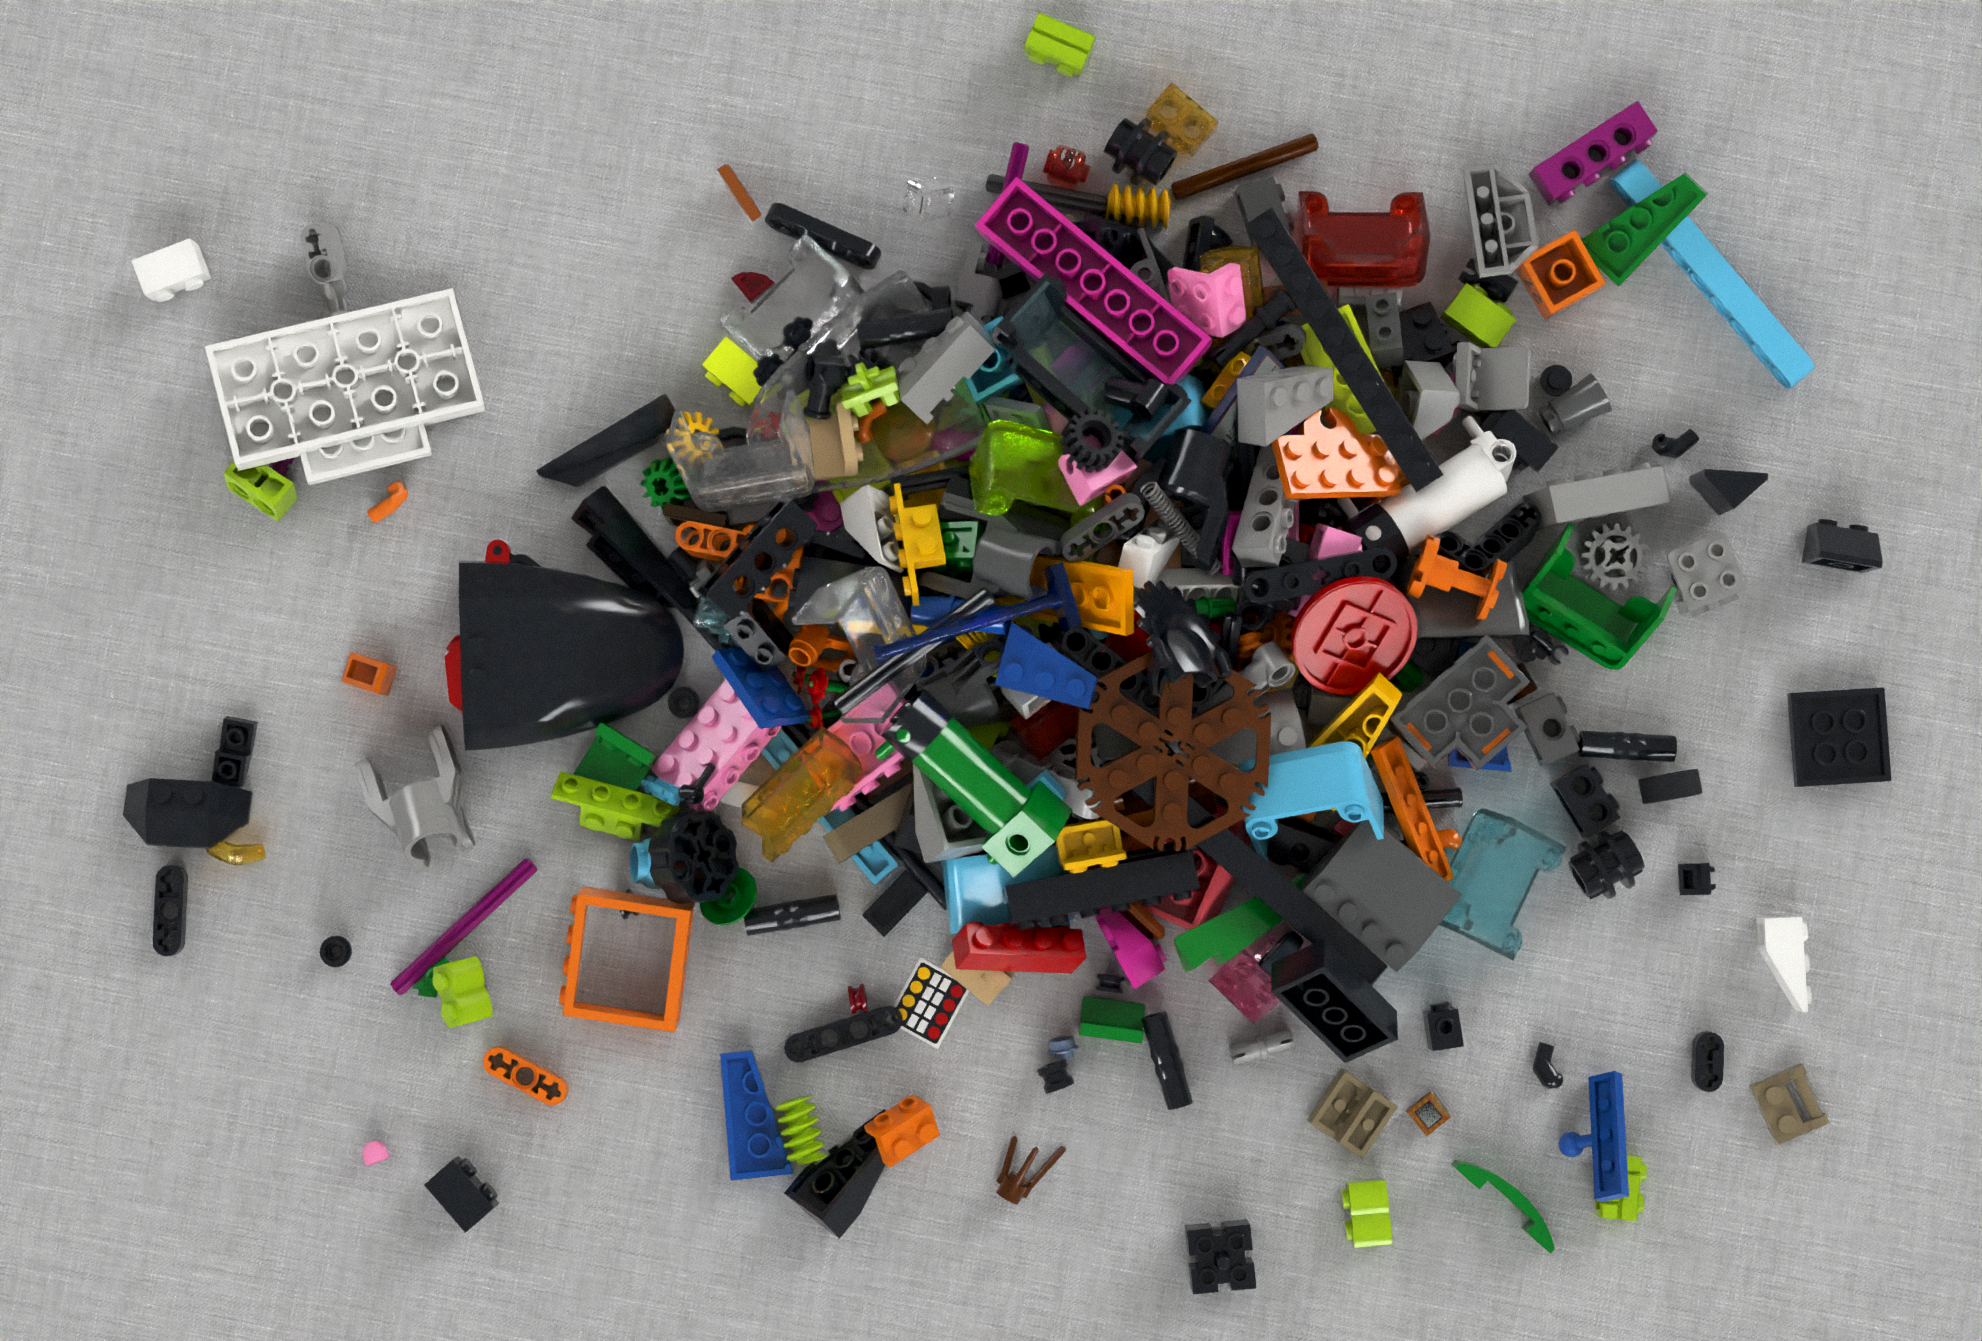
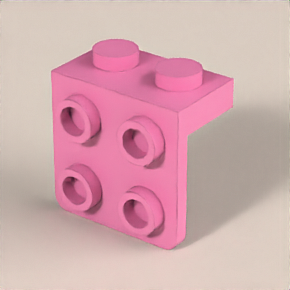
[1168,263,1247,338]

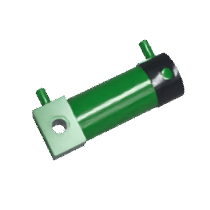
[875,688,1073,877]

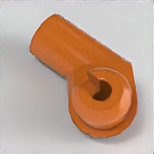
[853,398,888,443]

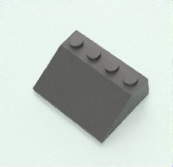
[1302,820,1462,972]

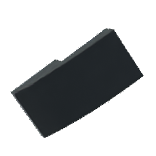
[212,716,258,787]

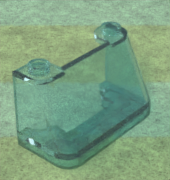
[1439,808,1567,961]

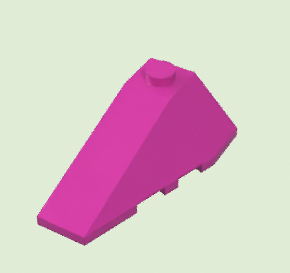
[1095,908,1167,989]

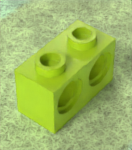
[224,461,298,522]

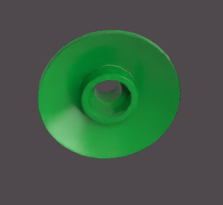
[699,867,757,926]

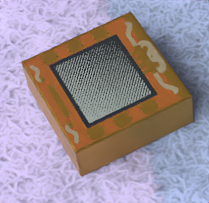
[1406,1091,1451,1136]

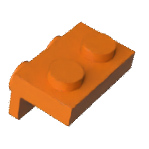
[864,1095,940,1168]

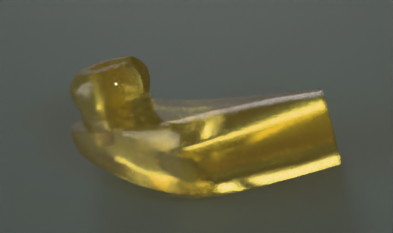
[206,840,266,866]

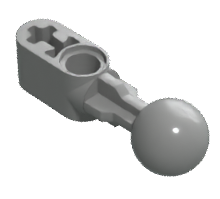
[301,222,352,318]

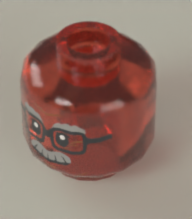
[1043,145,1091,190]

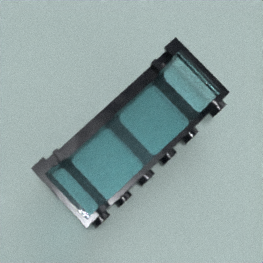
[991,273,1192,464]

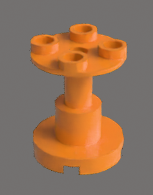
[1406,534,1507,620]

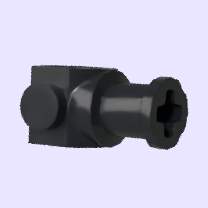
[803,354,847,420]

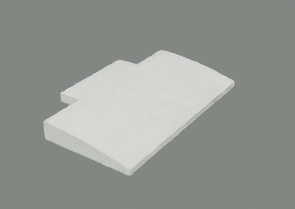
[205,288,485,485]

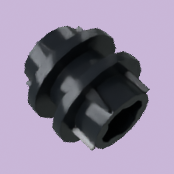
[1104,118,1178,186]
[1568,830,1645,899]

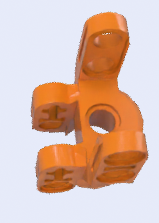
[675,521,804,605]

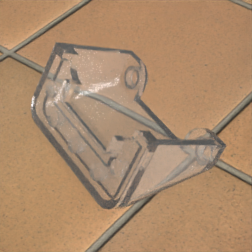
[718,234,870,384]

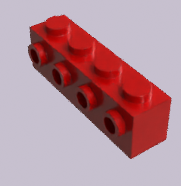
[952,922,1087,974]

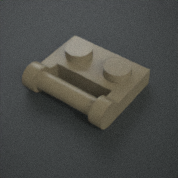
[1749,1064,1829,1145]

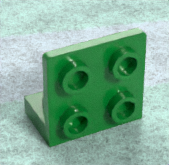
[928,521,984,580]
[574,722,658,791]

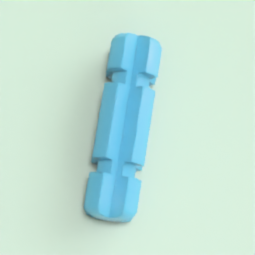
[641,775,685,806]

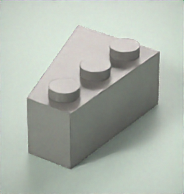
[897,311,995,424]
[1237,364,1333,447]

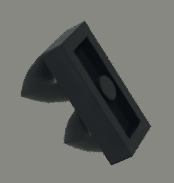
[1182,216,1233,274]

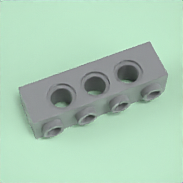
[1232,445,1299,567]

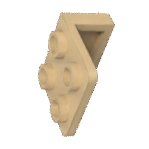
[788,403,863,482]

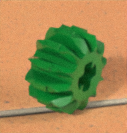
[639,457,695,511]

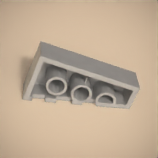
[1523,463,1670,531]

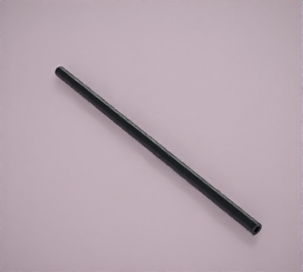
[682,604,947,910]

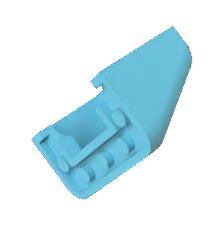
[941,845,1075,934]

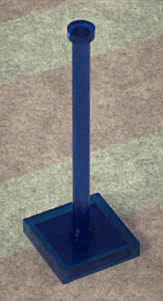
[872,562,1082,664]

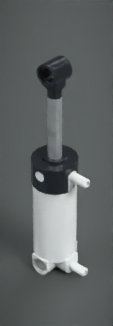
[1235,416,1516,635]

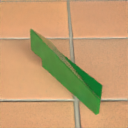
[1174,873,1310,972]

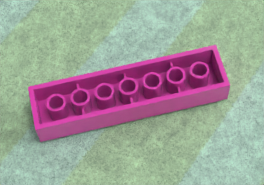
[975,177,1212,385]

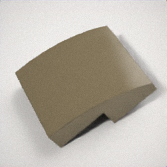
[1307,1068,1398,1159]

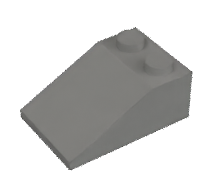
[913,764,988,863]

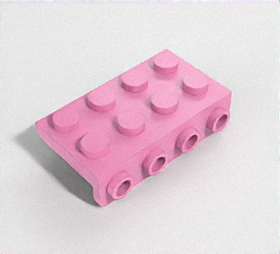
[650,679,782,812]
[797,681,906,812]

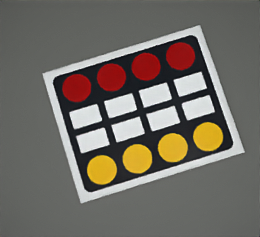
[886,957,969,1049]

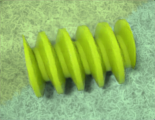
[775,1095,827,1165]

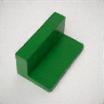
[1078,996,1145,1044]

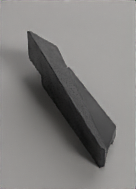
[536,394,683,487]
[571,486,698,613]

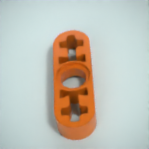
[483,1046,569,1105]

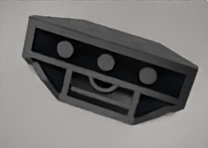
[123,778,253,849]

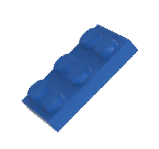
[712,647,810,729]

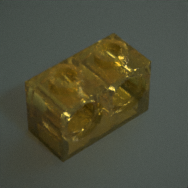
[1146,82,1219,157]

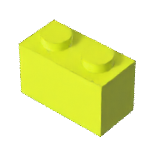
[702,336,774,408]

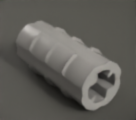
[1336,281,1402,312]

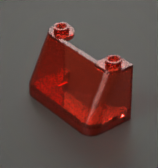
[1297,191,1430,287]

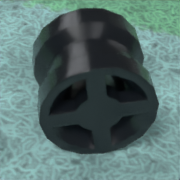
[1037,1059,1074,1094]

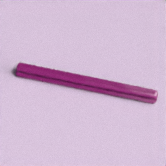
[390,858,537,995]

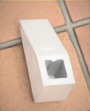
[840,484,904,573]
[1118,519,1186,590]
[1756,916,1812,1012]

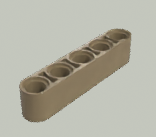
[823,782,914,863]

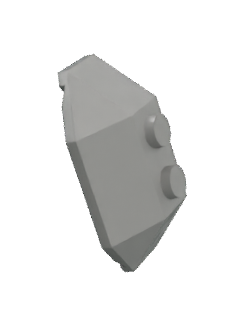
[1463,163,1538,278]

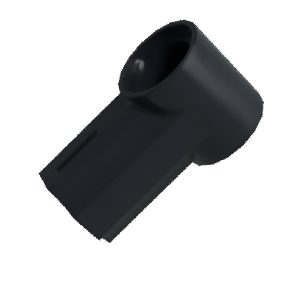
[1102,377,1170,422]

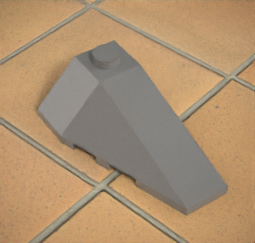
[1176,688,1306,766]

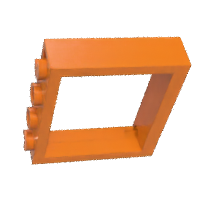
[559,886,695,1032]

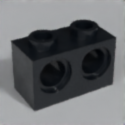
[723,598,794,672]
[1550,764,1620,837]

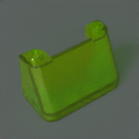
[969,420,1105,539]

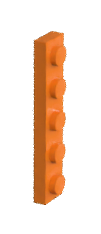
[1370,736,1454,882]

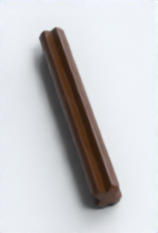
[1171,133,1319,200]

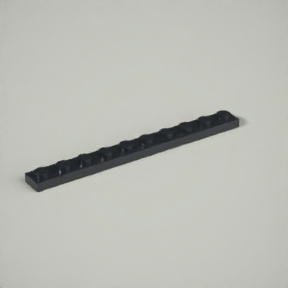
[1245,207,1444,492]

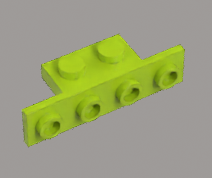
[551,771,681,842]

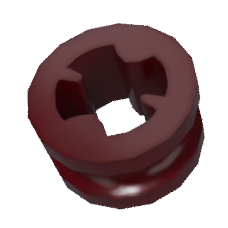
[848,984,868,1014]

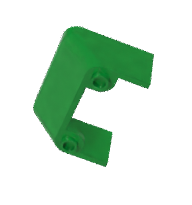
[1522,522,1677,670]

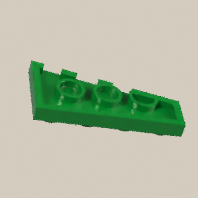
[1581,172,1708,287]

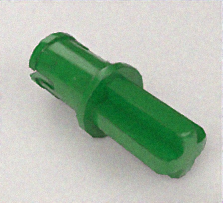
[1195,596,1237,619]

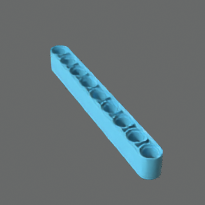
[1610,159,1815,389]

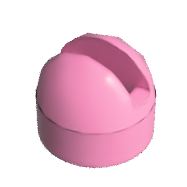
[362,1141,390,1166]

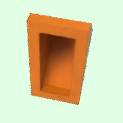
[341,652,398,696]

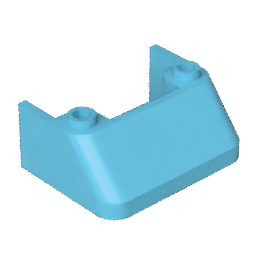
[1237,741,1384,860]

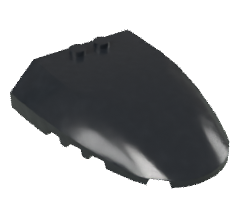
[459,561,684,751]

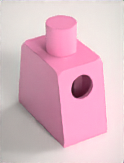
[1058,433,1137,506]

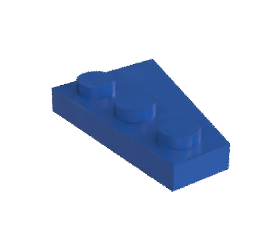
[995,622,1098,710]

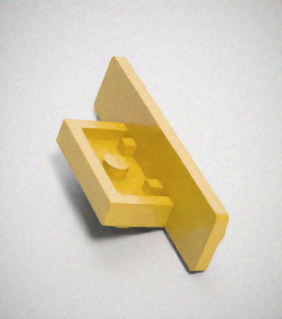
[889,483,946,606]

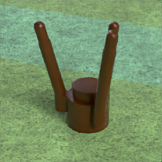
[996,1136,1066,1205]

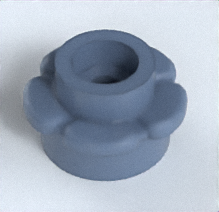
[1048,1036,1079,1060]

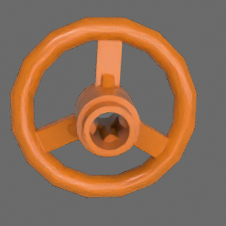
[772,599,859,672]

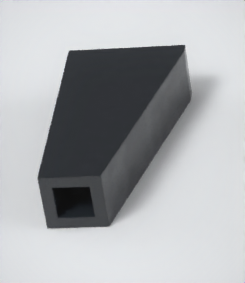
[788,556,918,623]

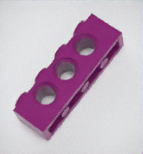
[1528,101,1658,205]

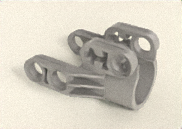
[355,725,476,872]

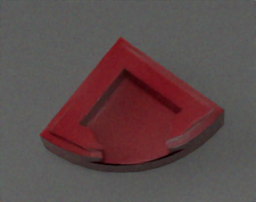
[731,272,775,304]

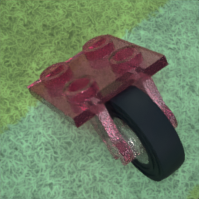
[1208,930,1304,1024]

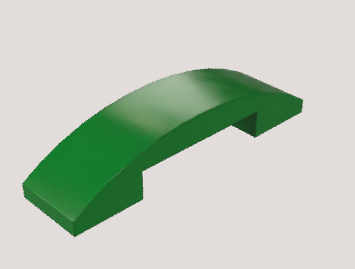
[1451,1160,1555,1254]

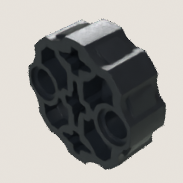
[648,811,739,904]

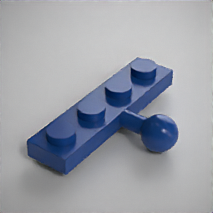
[1558,1071,1629,1202]

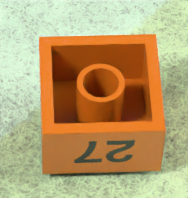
[1516,230,1606,320]

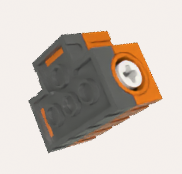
[1390,634,1530,771]

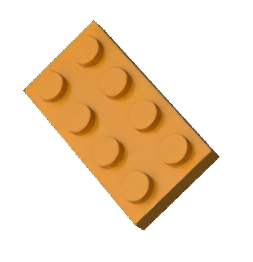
[1027,553,1134,636]

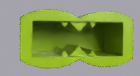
[433,956,493,1028]
[1341,1178,1393,1248]

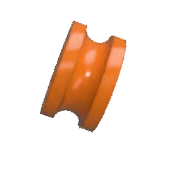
[1238,632,1264,658]

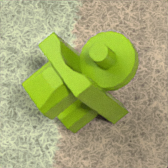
[841,362,900,417]

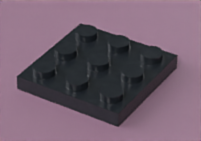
[1787,687,1892,787]

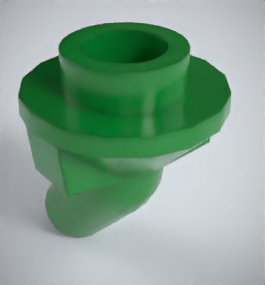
[412,957,449,998]

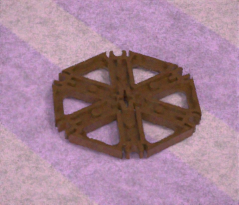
[1075,649,1272,851]

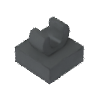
[689,558,716,598]

